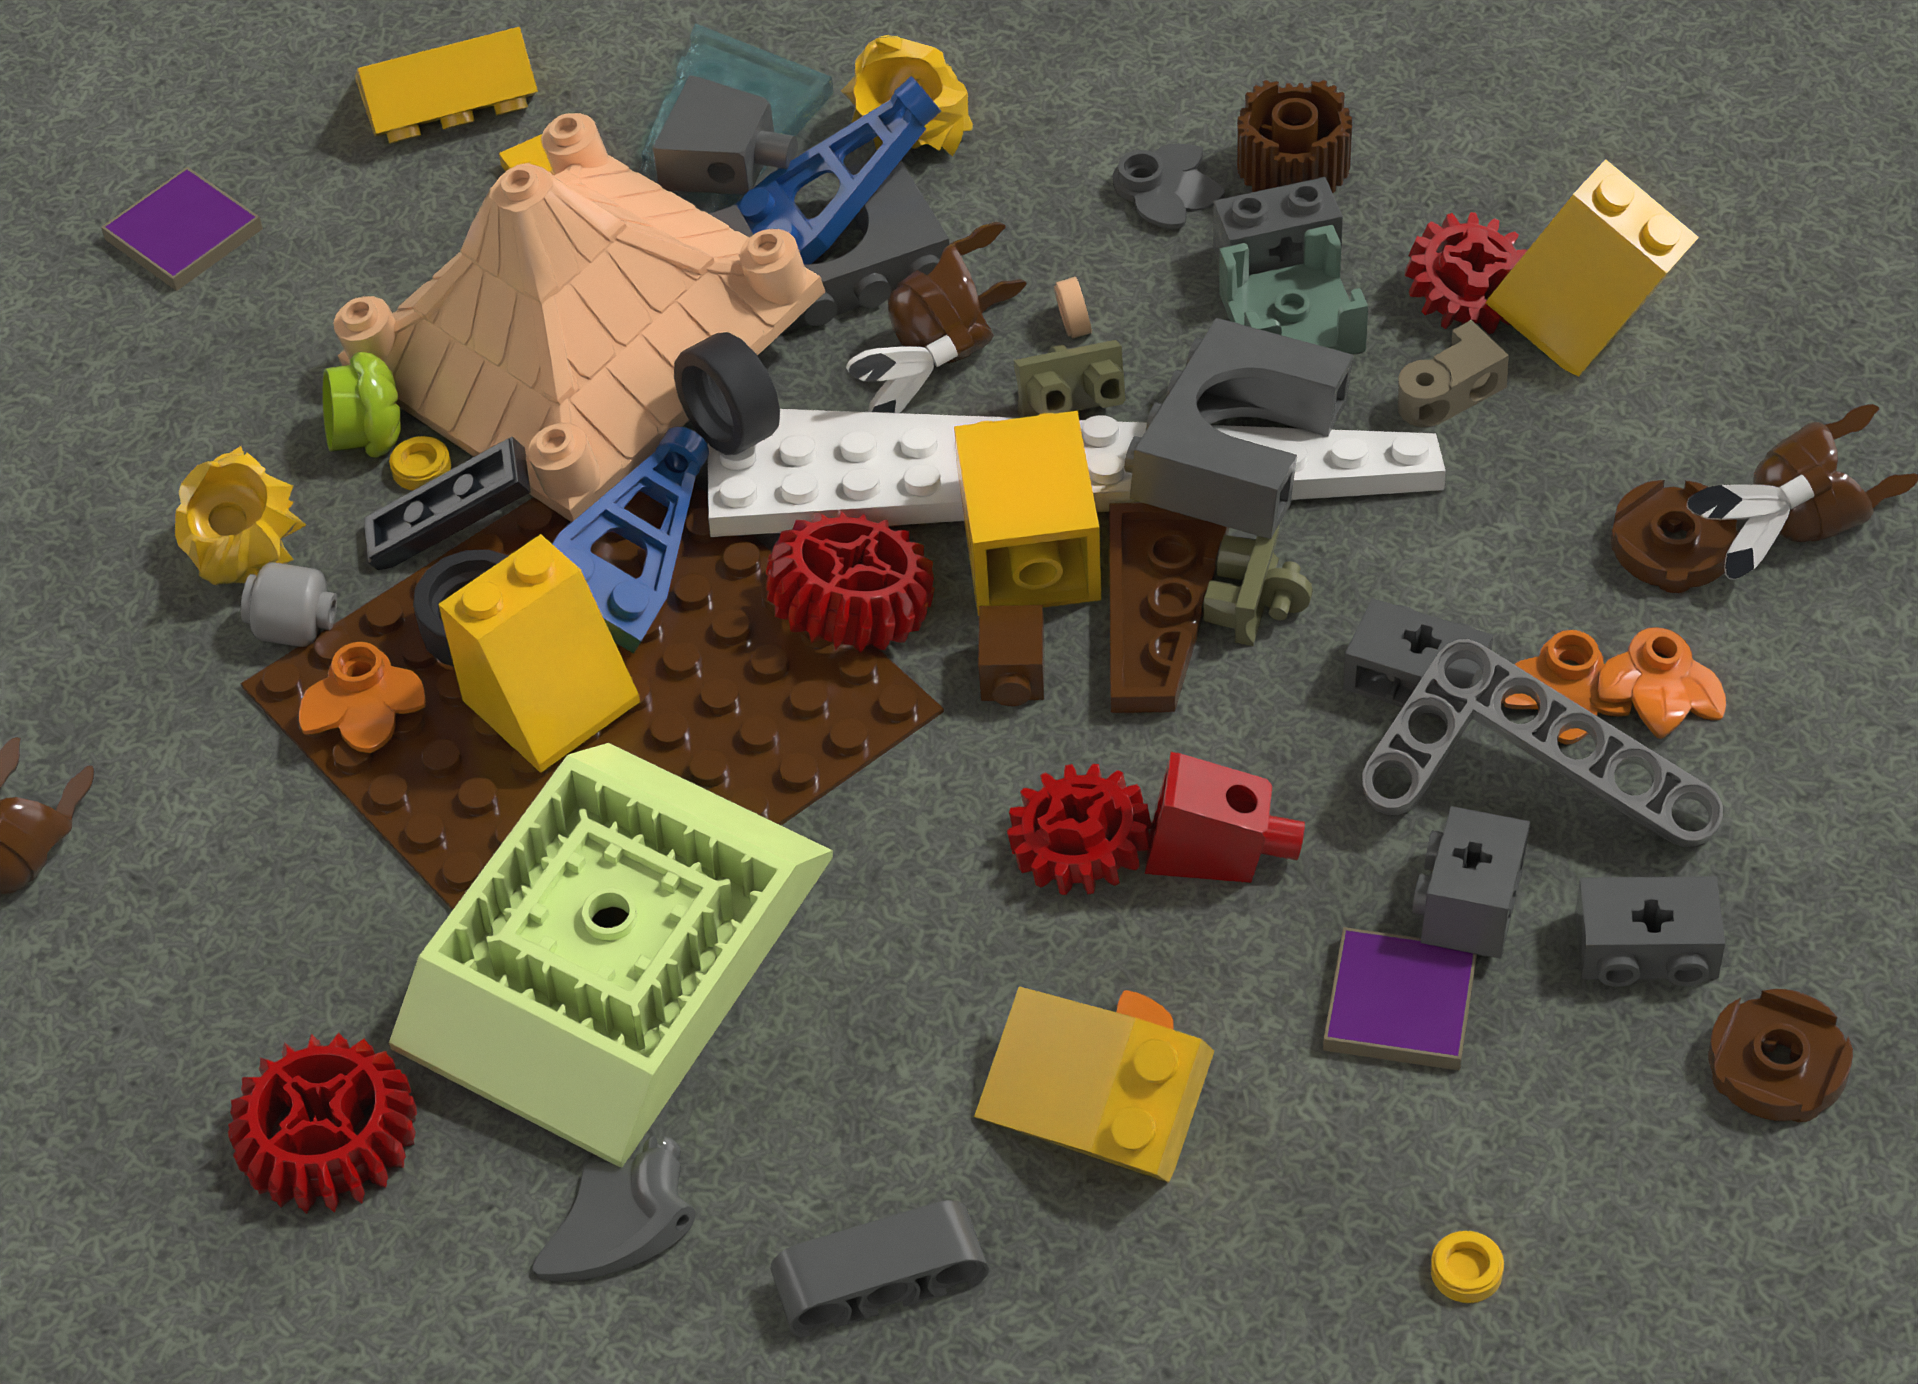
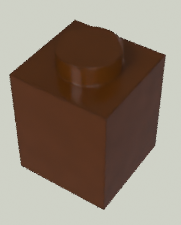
[978,605,1045,707]

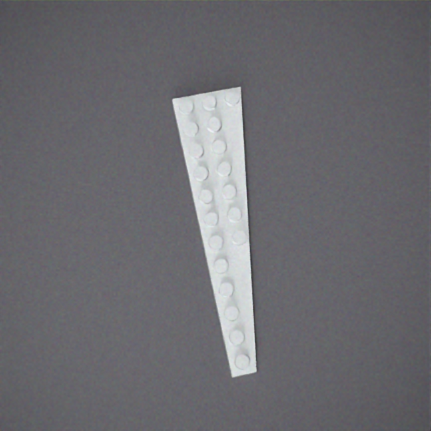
[708,409,1446,537]

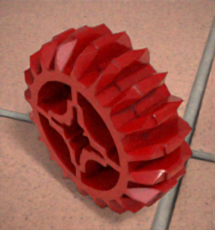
[766,510,935,653]
[228,1032,417,1214]

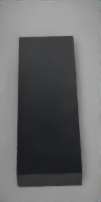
[364,436,531,570]

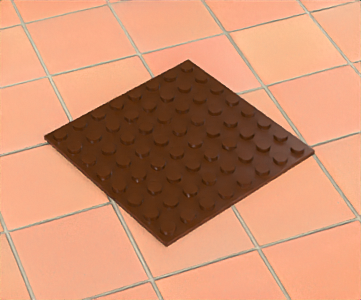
[240,482,944,928]

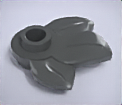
[1113,143,1225,229]

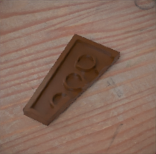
[1109,503,1229,713]

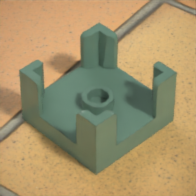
[1219,225,1368,354]

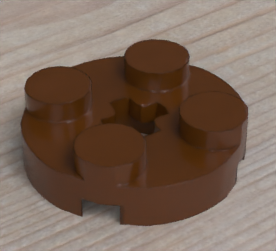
[1610,480,1738,593]
[1708,989,1853,1122]

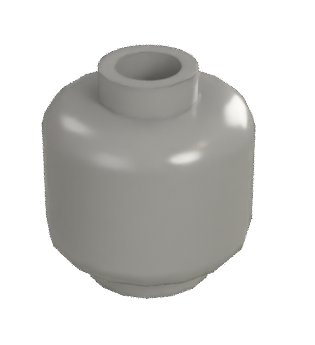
[241,562,337,647]

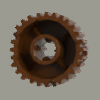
[1237,80,1352,193]

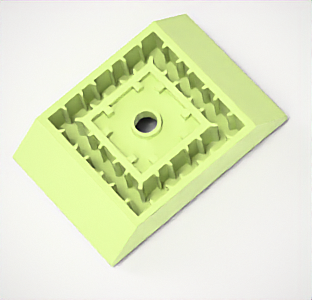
[389,743,833,1168]

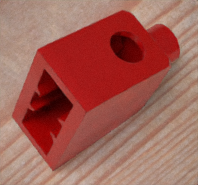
[1144,752,1305,883]

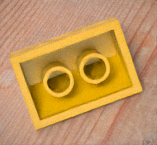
[355,26,538,144]

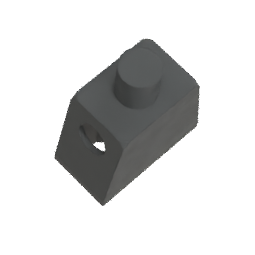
[653,75,798,195]

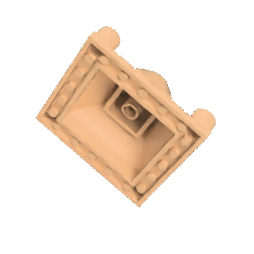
[333,113,825,522]

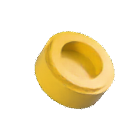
[389,436,451,490]
[1431,1231,1504,1303]

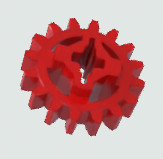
[1405,212,1527,334]
[1007,763,1152,895]

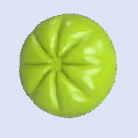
[322,352,401,458]

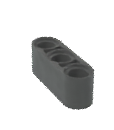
[770,1200,989,1337]

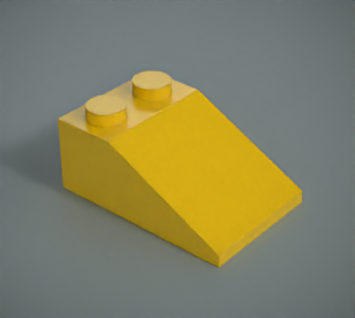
[974,986,1214,1182]

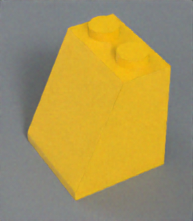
[1485,159,1699,377]
[954,411,1101,616]
[438,534,640,773]

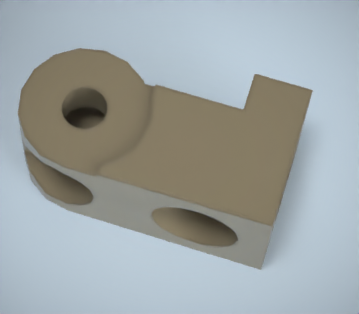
[1398,320,1509,427]

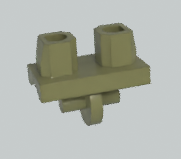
[1014,340,1126,418]
[1204,526,1313,646]

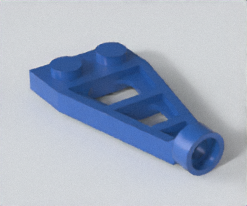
[735,76,941,265]
[552,427,709,654]

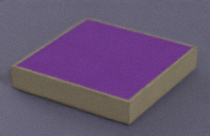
[101,167,263,291]
[1323,927,1477,1071]

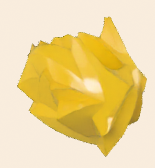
[841,35,973,156]
[175,446,307,585]

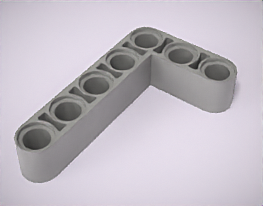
[1362,639,1723,847]

